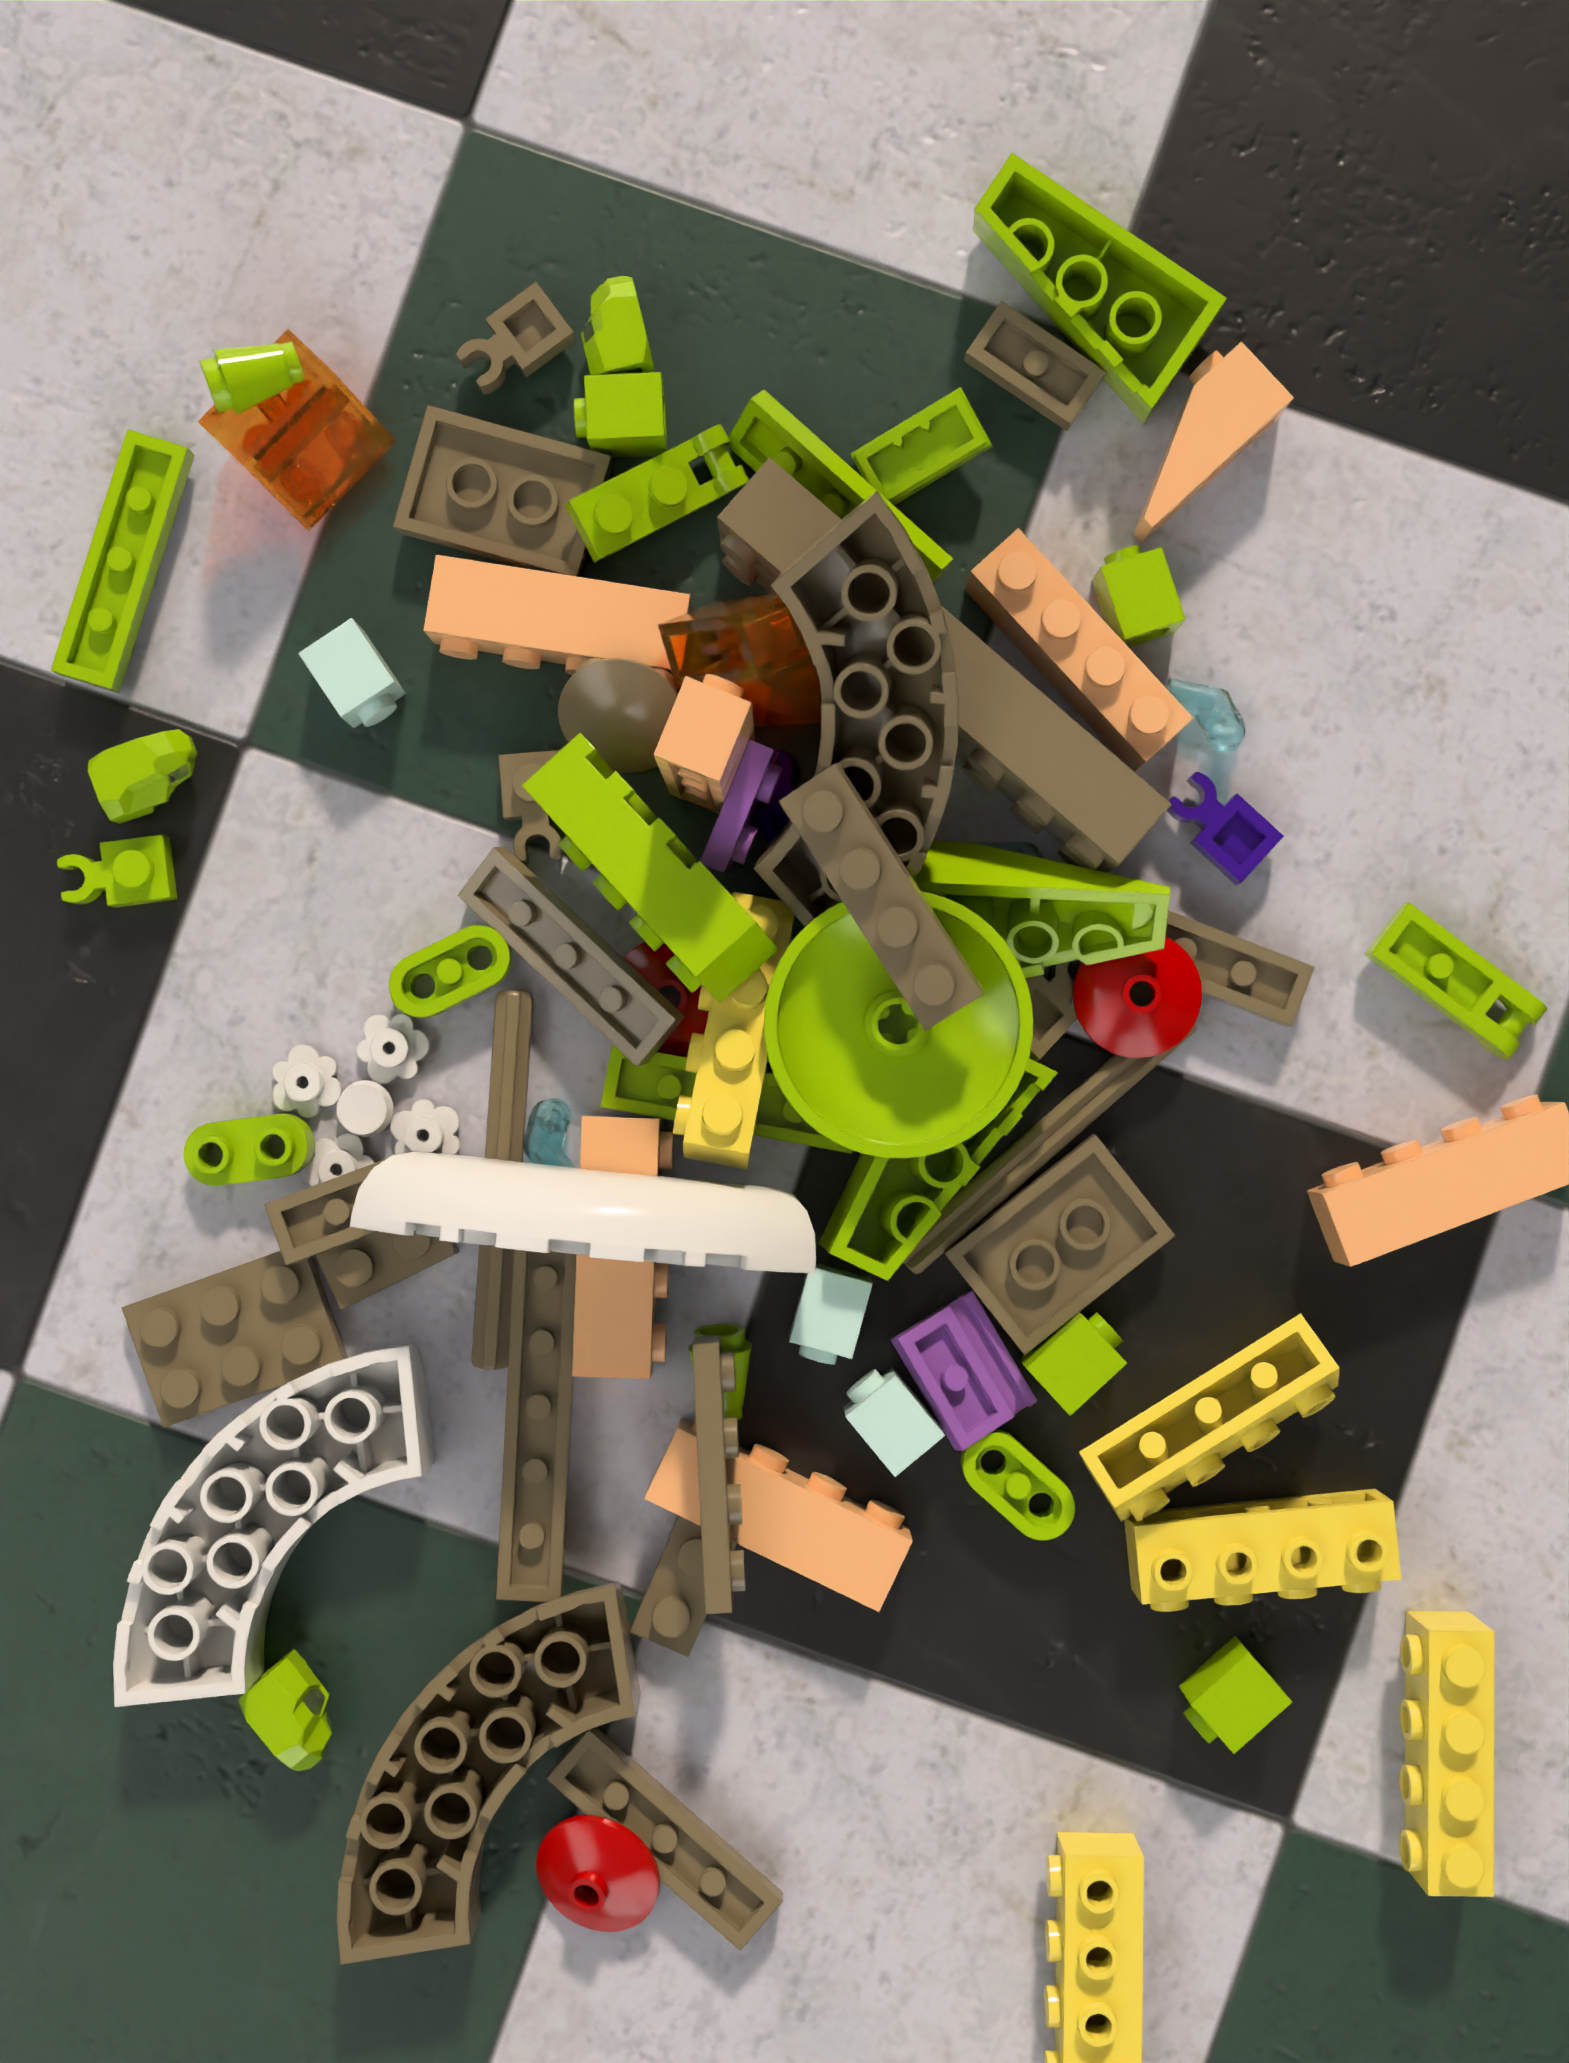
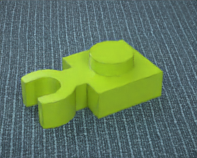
[57,834,178,908]

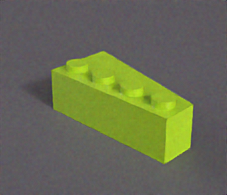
[521,733,778,1003]

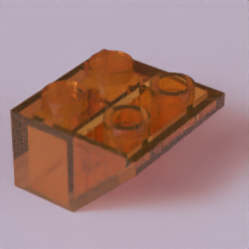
[198,329,396,531]
[658,593,822,727]

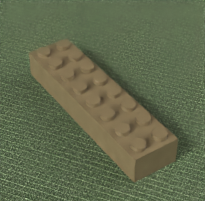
[717,457,1172,873]

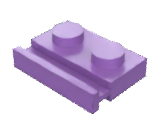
[700,740,783,873]
[890,1291,1037,1451]

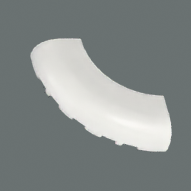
[350,1152,816,1273]
[113,1344,435,1707]

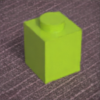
[574,372,667,458]
[1091,545,1186,648]
[1019,1312,1127,1416]
[1179,1636,1292,1754]

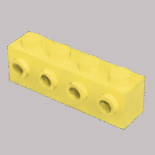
[673,892,795,1170]
[1079,1313,1339,1522]
[1124,1489,1402,1612]
[1399,1611,1494,1897]
[1043,1832,1144,2063]

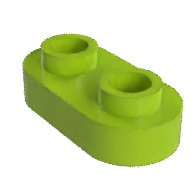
[389,925,513,1018]
[183,1113,315,1186]
[961,1429,1075,1540]

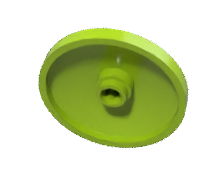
[764,891,1033,1159]

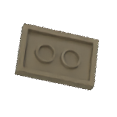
[393,405,613,577]
[944,1134,1175,1355]
[121,1251,348,1428]

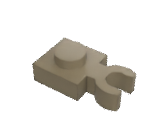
[456,282,576,395]
[499,750,564,864]
[1025,962,1078,1061]

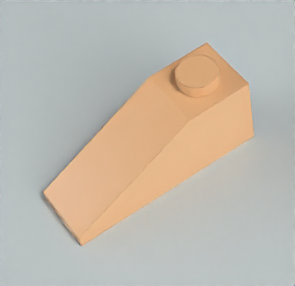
[1133,341,1294,544]

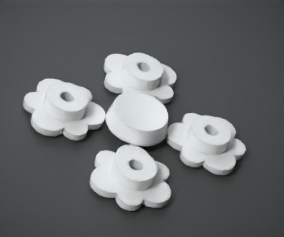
[271,1014,461,1186]

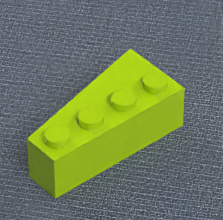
[973,152,1227,425]
[818,1058,1058,1281]

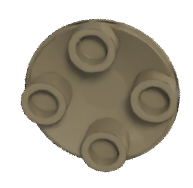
[558,658,678,773]

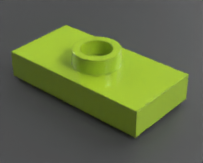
[850,387,993,505]

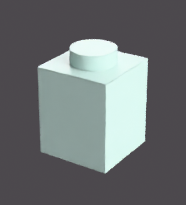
[298,618,406,728]
[789,1263,873,1365]
[844,1367,945,1477]

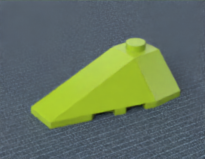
[913,841,1170,978]

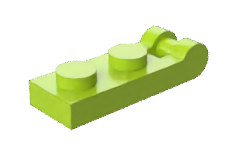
[564,424,749,563]
[1364,902,1547,1061]

